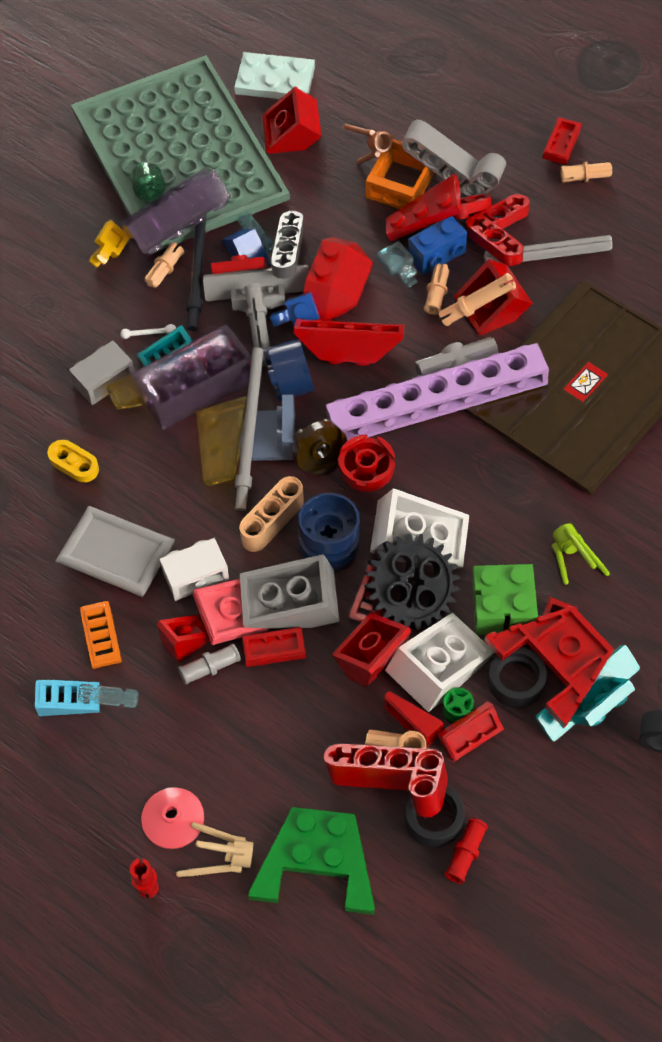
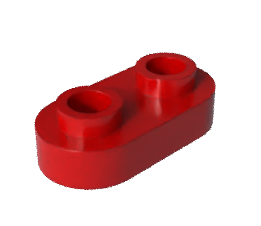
[453,194,492,219]

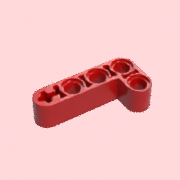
[324,744,448,817]

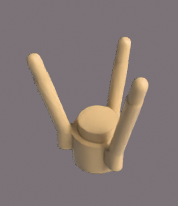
[176,822,253,877]

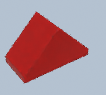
[156,614,210,663]

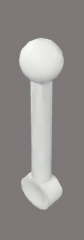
[120,324,176,339]

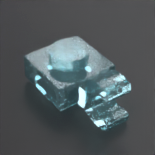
[377,241,417,287]

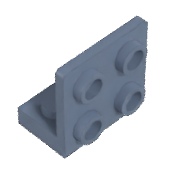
[238,395,295,461]

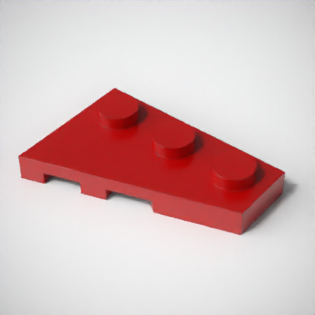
[386,173,462,241]

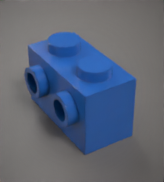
[408,216,467,275]

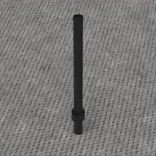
[186,191,208,331]

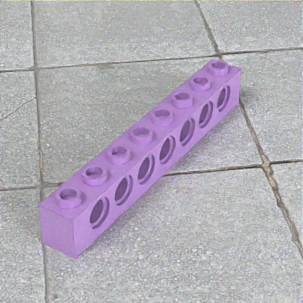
[326,343,549,440]

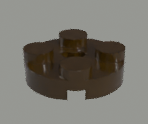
[292,419,348,475]

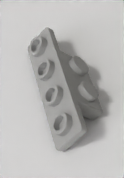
[203,265,309,312]

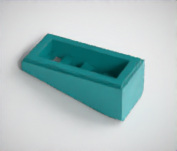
[137,325,197,376]

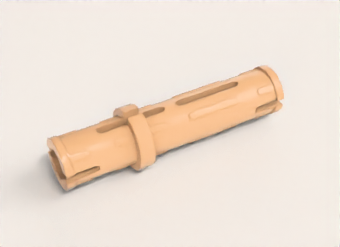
[439,273,516,326]

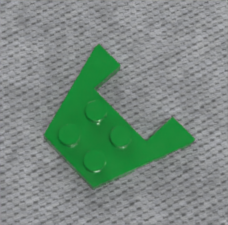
[248,807,375,915]

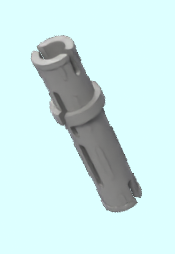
[244,283,270,366]

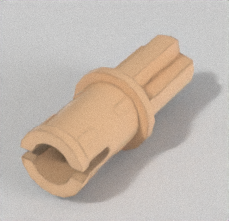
[560,162,612,183]
[145,242,184,288]
[424,264,449,315]

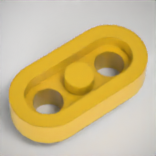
[47,440,99,482]

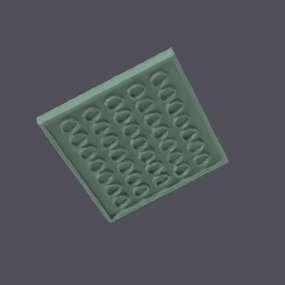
[71,55,290,254]

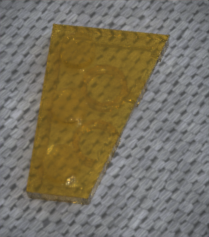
[196,396,247,487]

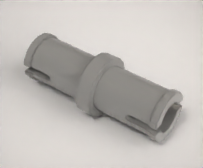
[178,644,241,685]

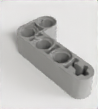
[402,120,506,196]

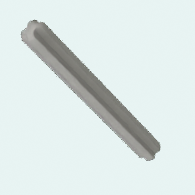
[484,235,613,264]

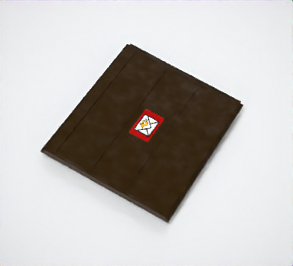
[463,280,662,495]

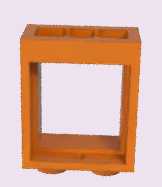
[366,139,435,209]

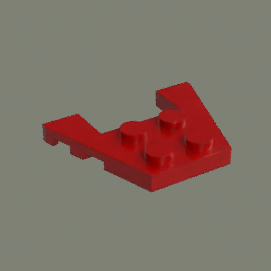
[485,606,614,729]

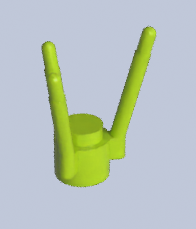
[551,524,610,585]

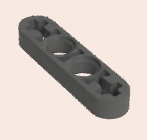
[271,211,304,279]

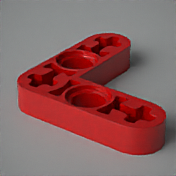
[466,194,530,266]

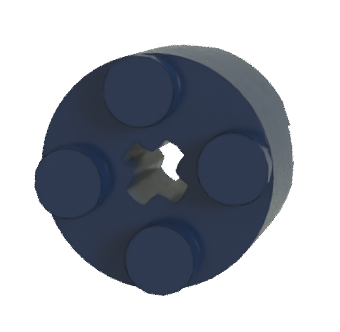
[263,339,315,402]

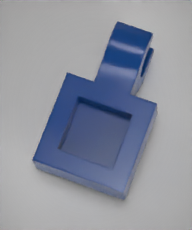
[270,292,320,327]

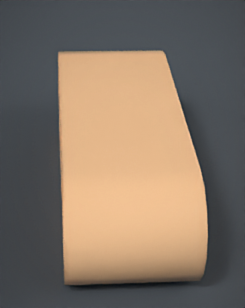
[239,476,304,552]

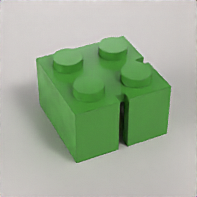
[472,564,538,635]

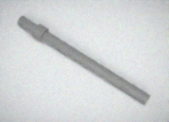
[234,348,264,511]

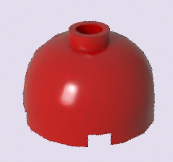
[339,435,395,493]

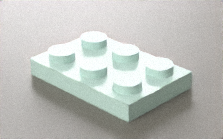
[234,52,315,99]

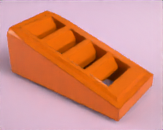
[80,601,122,669]

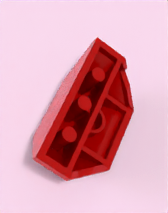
[303,237,373,321]
[294,319,405,366]

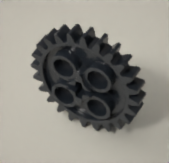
[364,533,460,630]

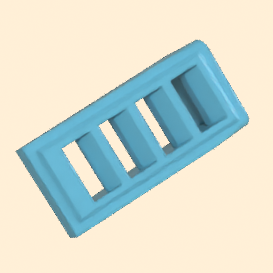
[35,680,100,716]

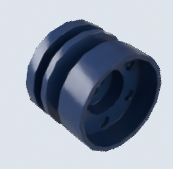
[298,493,360,570]

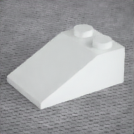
[370,488,469,569]
[385,612,495,712]

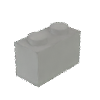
[69,341,136,405]

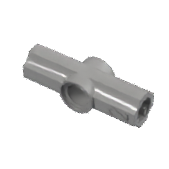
[415,337,499,376]

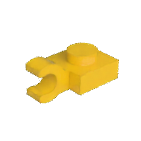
[89,220,130,268]

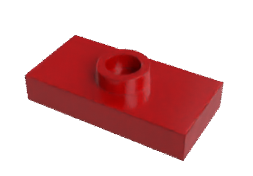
[542,117,582,165]
[211,255,269,274]
[242,627,306,667]
[438,701,504,762]

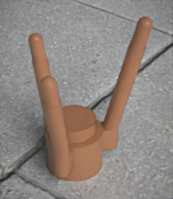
[344,124,394,164]

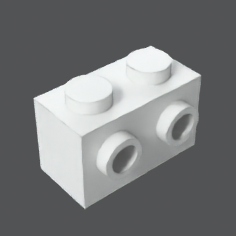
[160,538,230,601]

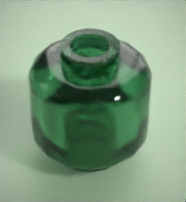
[130,163,166,201]

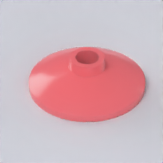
[141,788,204,849]

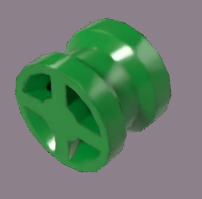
[442,687,474,724]

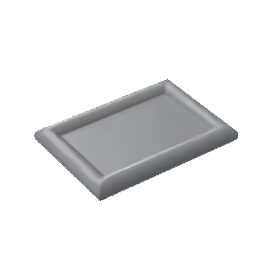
[56,506,175,597]

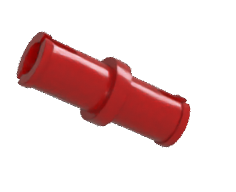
[444,818,488,884]
[130,859,159,898]

